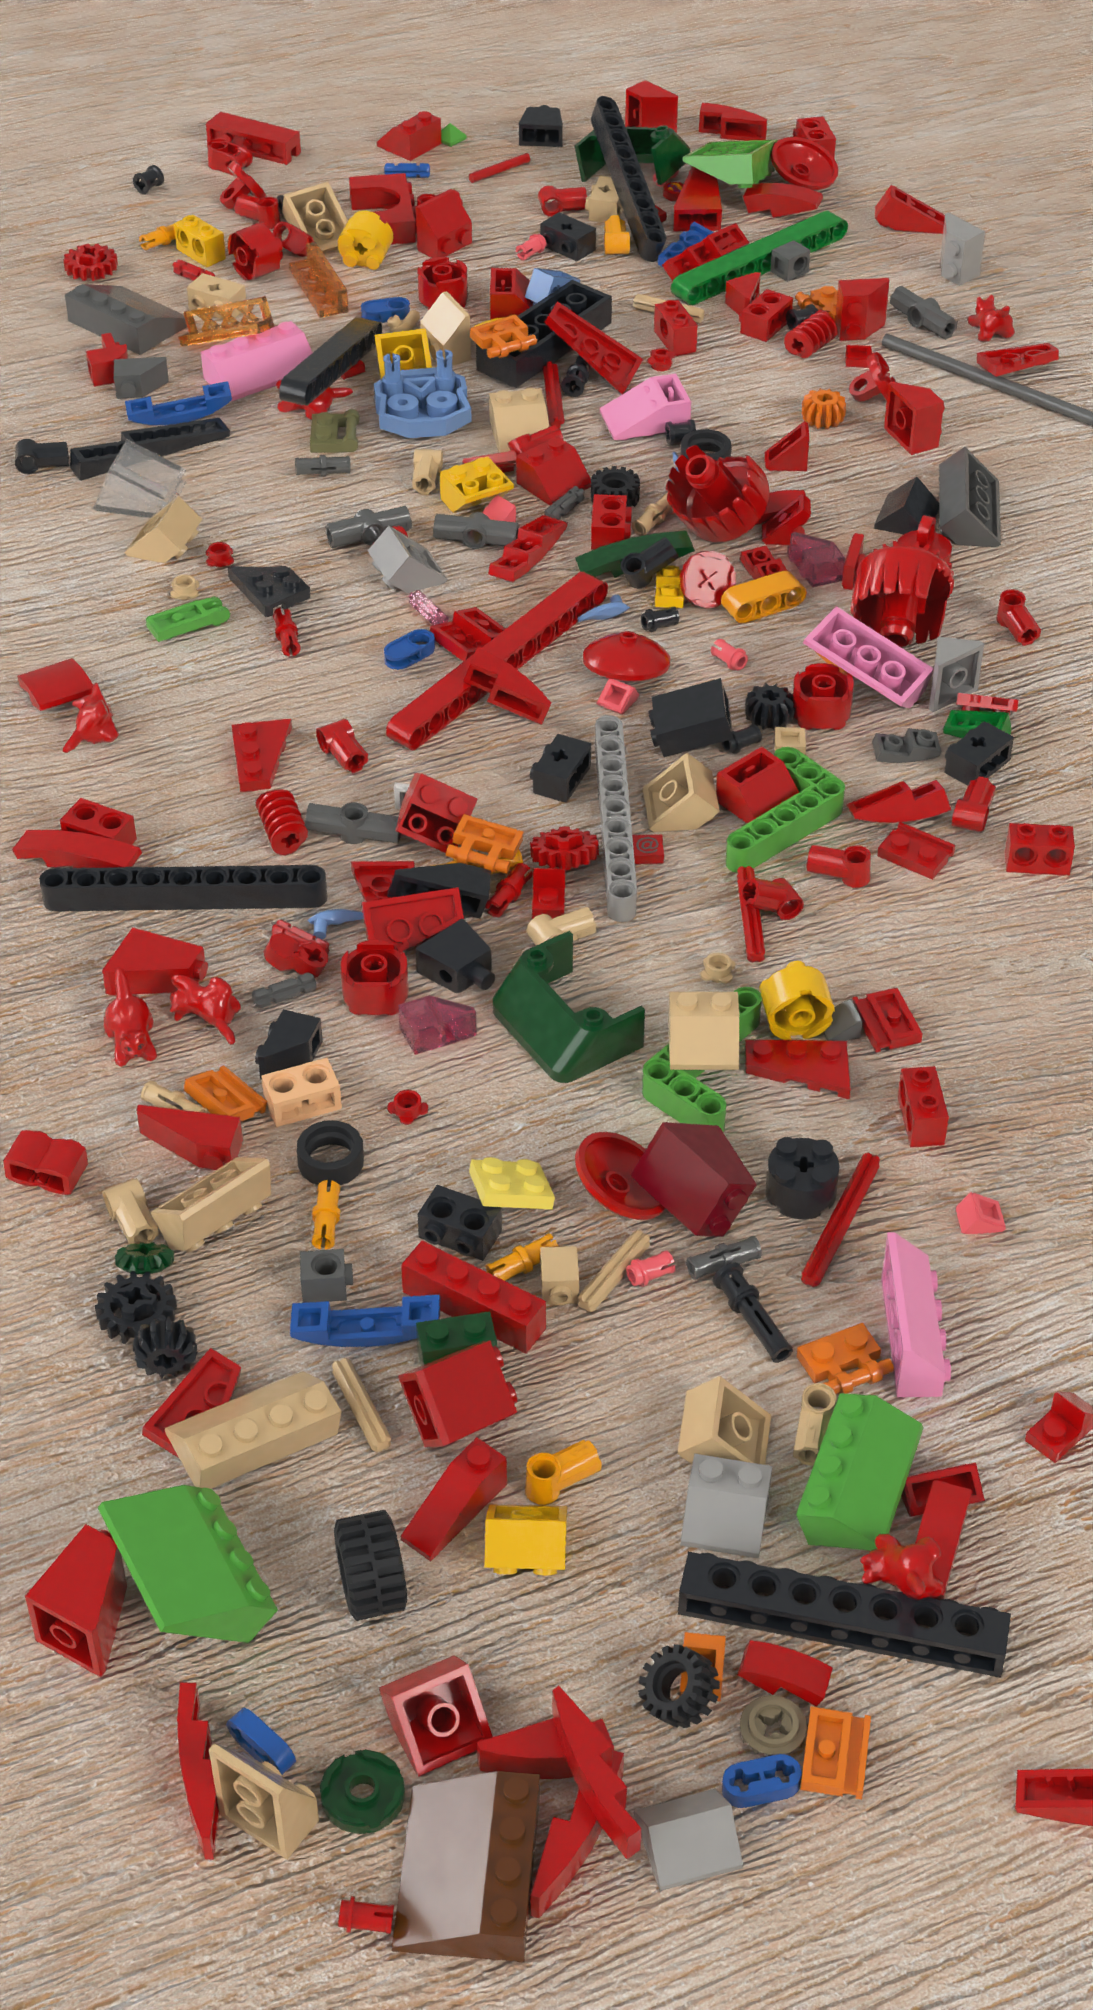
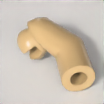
[387,310,420,332]

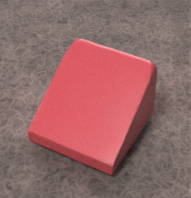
[482,495,516,522]
[596,678,639,715]
[956,1192,1006,1234]

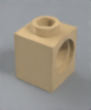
[540,1246,579,1305]

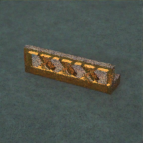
[289,242,349,318]
[178,296,275,347]

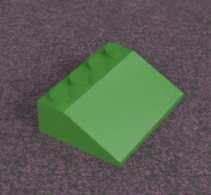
[683,139,777,188]
[98,1485,278,1643]

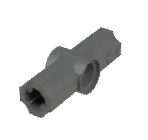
[890,286,958,340]
[325,506,412,548]
[433,512,520,549]
[305,802,401,844]

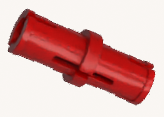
[273,607,301,657]
[485,863,533,918]

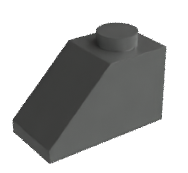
[114,357,169,399]

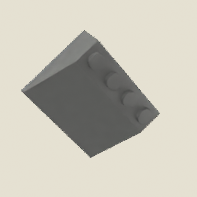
[65,284,193,355]

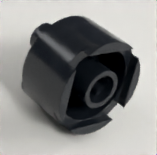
[766,1137,840,1219]

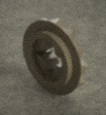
[739,1695,807,1756]

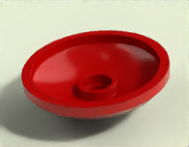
[771,137,838,191]
[583,631,670,681]
[575,1132,666,1220]

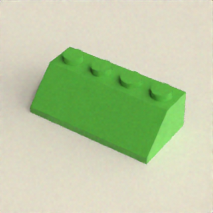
[796,1393,924,1551]

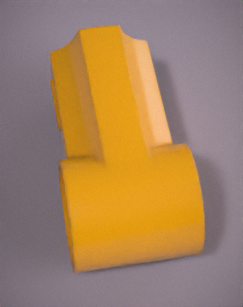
[604,215,630,255]
[525,1440,602,1505]

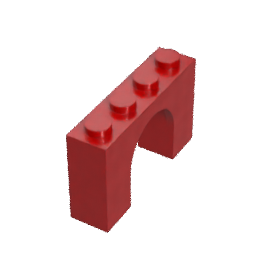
[349,173,417,245]

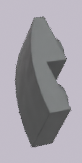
[872,728,942,763]

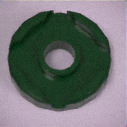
[320,1749,405,1834]

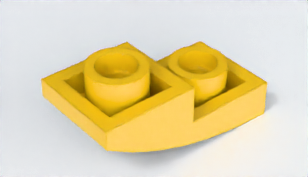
[655,565,684,608]

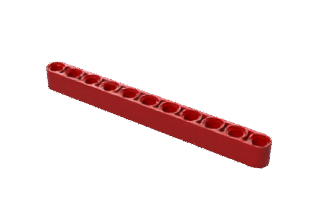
[386,572,608,750]

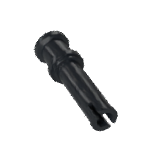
[561,355,591,397]
[712,1262,793,1363]

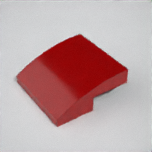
[430,607,506,662]
[17,658,93,711]

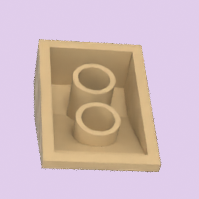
[282,182,348,256]
[489,388,549,453]
[209,1743,319,1860]

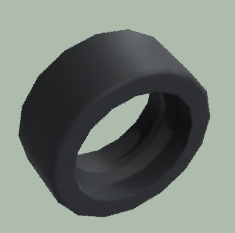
[680,429,732,460]
[296,1120,364,1187]

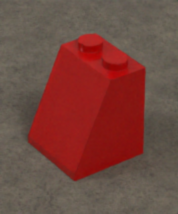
[398,1340,518,1448]
[25,1524,127,1677]

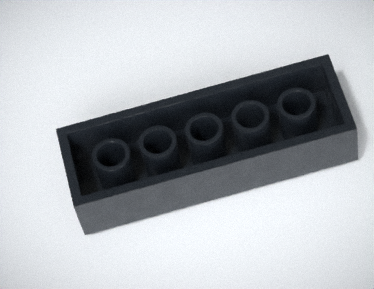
[476,280,612,388]

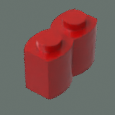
[3,1130,88,1195]

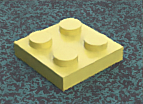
[469,1157,555,1210]

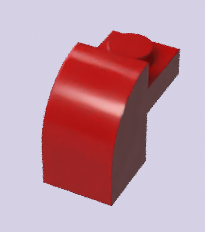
[86,333,128,387]

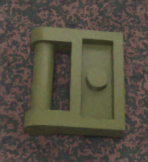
[310,409,360,453]

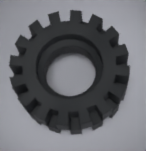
[591,466,640,507]
[638,1644,720,1728]

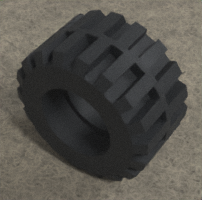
[334,1510,407,1621]

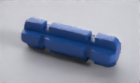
[384,163,430,178]

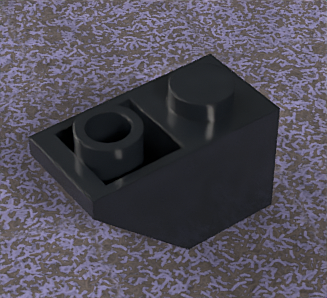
[255,1009,323,1080]

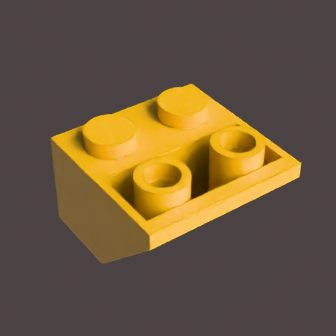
[440,457,514,513]

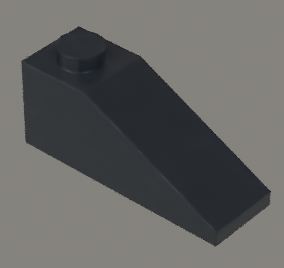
[387,863,491,919]

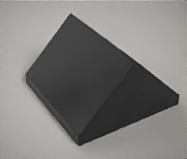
[874,477,939,534]

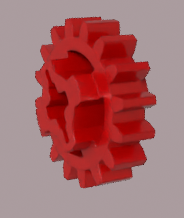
[63,243,118,281]
[530,826,599,871]

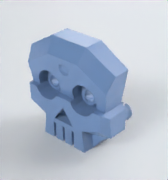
[374,350,472,438]

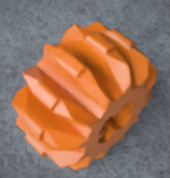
[802,388,846,429]

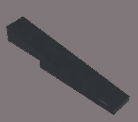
[70,418,230,481]

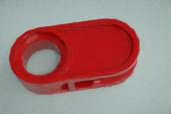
[272,221,314,257]

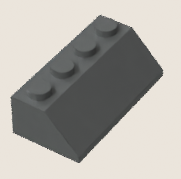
[939,446,1001,547]

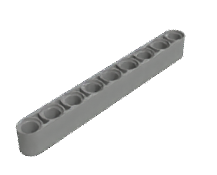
[595,715,637,922]

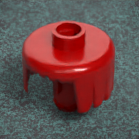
[666,445,770,543]
[850,546,954,648]

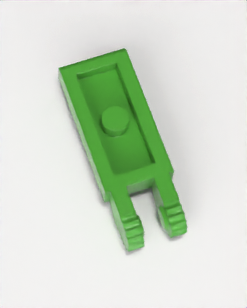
[146,596,231,642]

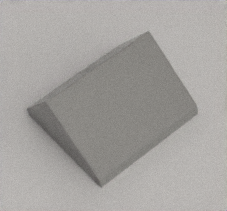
[929,637,984,712]
[634,1788,743,1891]

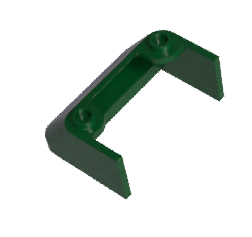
[574,126,691,185]
[492,931,645,1083]

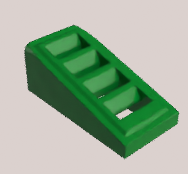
[943,710,1011,738]

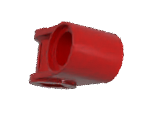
[207,139,253,176]

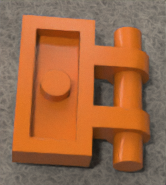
[795,286,838,321]
[470,315,537,359]
[446,814,524,874]
[796,1322,894,1395]

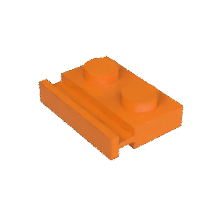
[183,1065,267,1121]
[800,1706,871,1800]

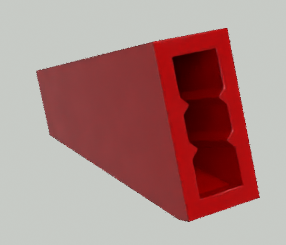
[673,166,722,232]

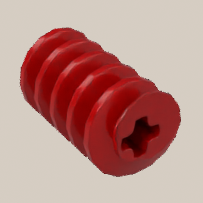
[784,309,837,358]
[255,789,308,856]

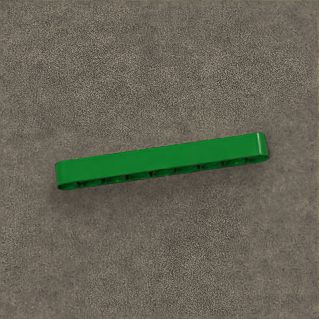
[671,210,848,305]

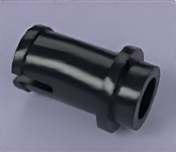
[641,606,679,632]
[722,724,762,754]

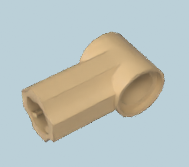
[412,449,443,495]
[526,907,596,946]
[102,1178,159,1245]
[793,1383,837,1466]

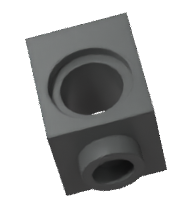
[771,240,810,282]
[300,1249,353,1303]

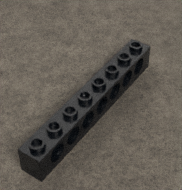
[678,1551,1011,1678]

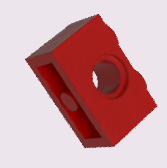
[654,300,698,356]

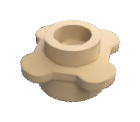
[170,574,200,600]
[700,953,736,984]

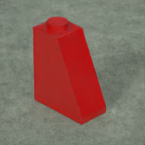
[102,927,208,995]

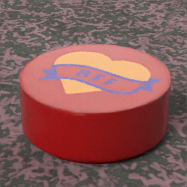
[663,182,684,201]

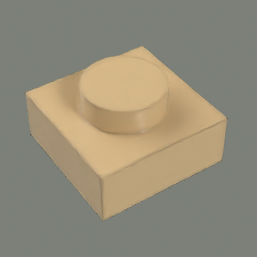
[774,727,806,755]

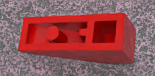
[875,185,945,234]
[136,1105,243,1170]
[400,1437,507,1562]

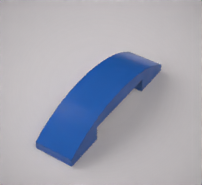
[125,381,232,425]
[290,1295,440,1347]

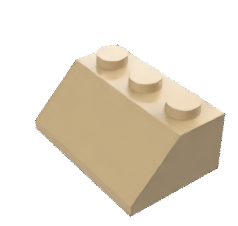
[150,1157,271,1253]

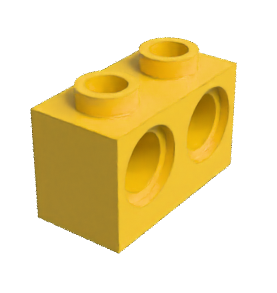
[174,215,226,268]

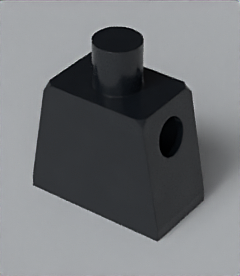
[519,105,563,147]
[416,919,495,993]

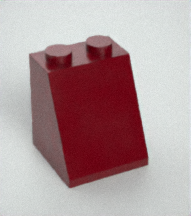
[631,1122,757,1237]

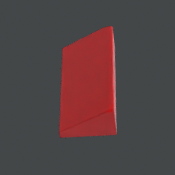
[901,1462,985,1517]

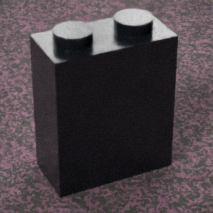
[648,678,734,757]

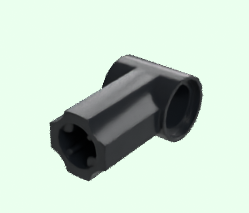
[15,439,69,474]
[621,537,679,589]

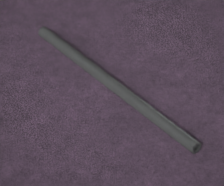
[882,333,1093,426]

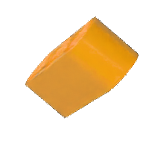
[721,571,807,623]

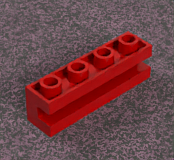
[206,111,301,165]

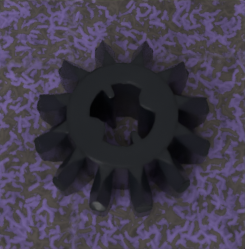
[745,683,795,731]
[133,1316,197,1379]

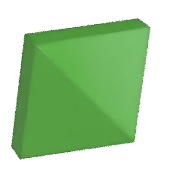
[441,123,467,147]

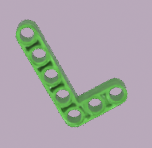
[725,747,845,873]
[642,987,762,1132]

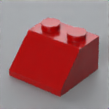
[376,111,442,161]
[416,189,472,258]
[835,278,890,341]
[884,382,945,455]
[516,436,591,506]
[379,1655,493,1776]

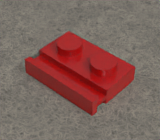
[877,822,956,880]
[852,988,923,1053]

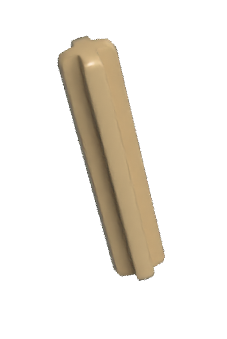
[633,294,705,324]
[578,1230,650,1312]
[332,1358,391,1452]

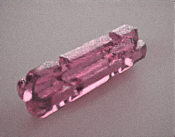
[409,590,449,625]

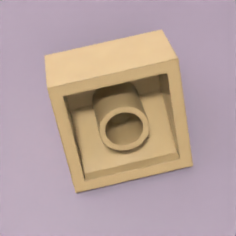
[420,291,471,366]
[124,496,202,563]
[642,753,720,832]
[668,992,739,1070]
[677,1376,771,1465]

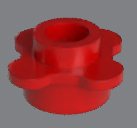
[647,348,675,371]
[205,542,234,567]
[387,1090,429,1125]

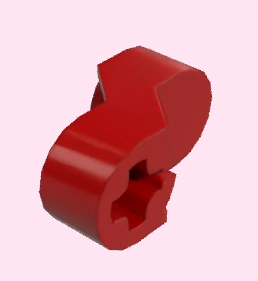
[264,933,329,978]

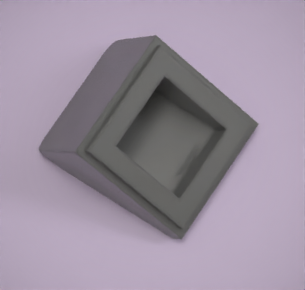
[823,999,862,1041]

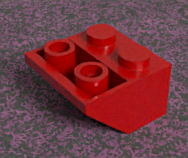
[625,80,678,133]
[490,268,533,319]
[716,746,799,823]
[395,773,478,853]

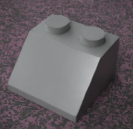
[940,212,985,286]
[368,526,448,593]
[680,1454,772,1558]

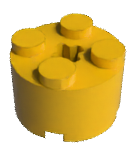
[338,211,393,270]
[759,961,835,1040]

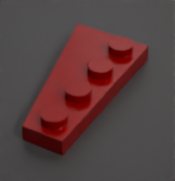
[544,301,643,394]

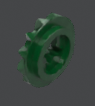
[115,1242,174,1274]

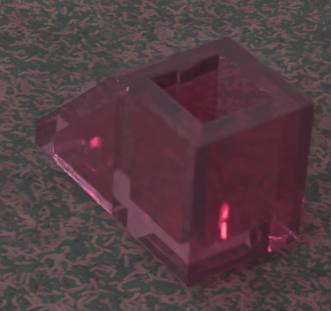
[787,532,845,588]
[398,995,477,1055]

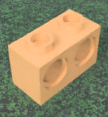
[261,1058,342,1127]

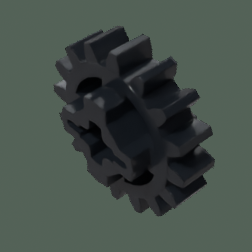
[95,1271,177,1344]

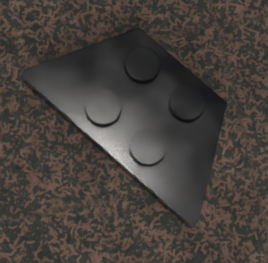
[228,566,310,617]

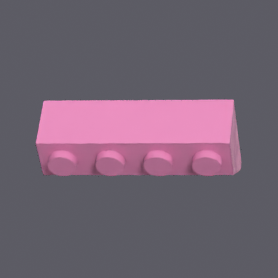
[201,321,312,402]
[803,606,934,708]
[881,1232,951,1397]

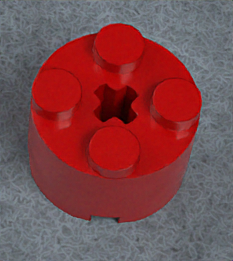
[228,222,283,280]
[417,257,468,310]
[793,663,854,730]
[341,940,409,1015]

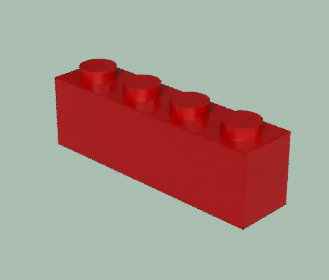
[401,1240,546,1354]

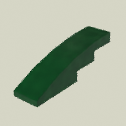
[575,531,695,578]

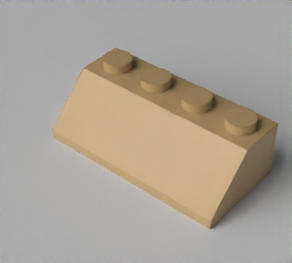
[165,1371,342,1489]

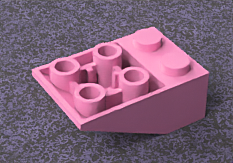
[600,374,691,440]

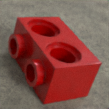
[793,116,836,159]
[739,289,793,342]
[591,494,632,550]
[60,798,137,845]
[1005,823,1075,876]
[897,1066,949,1148]

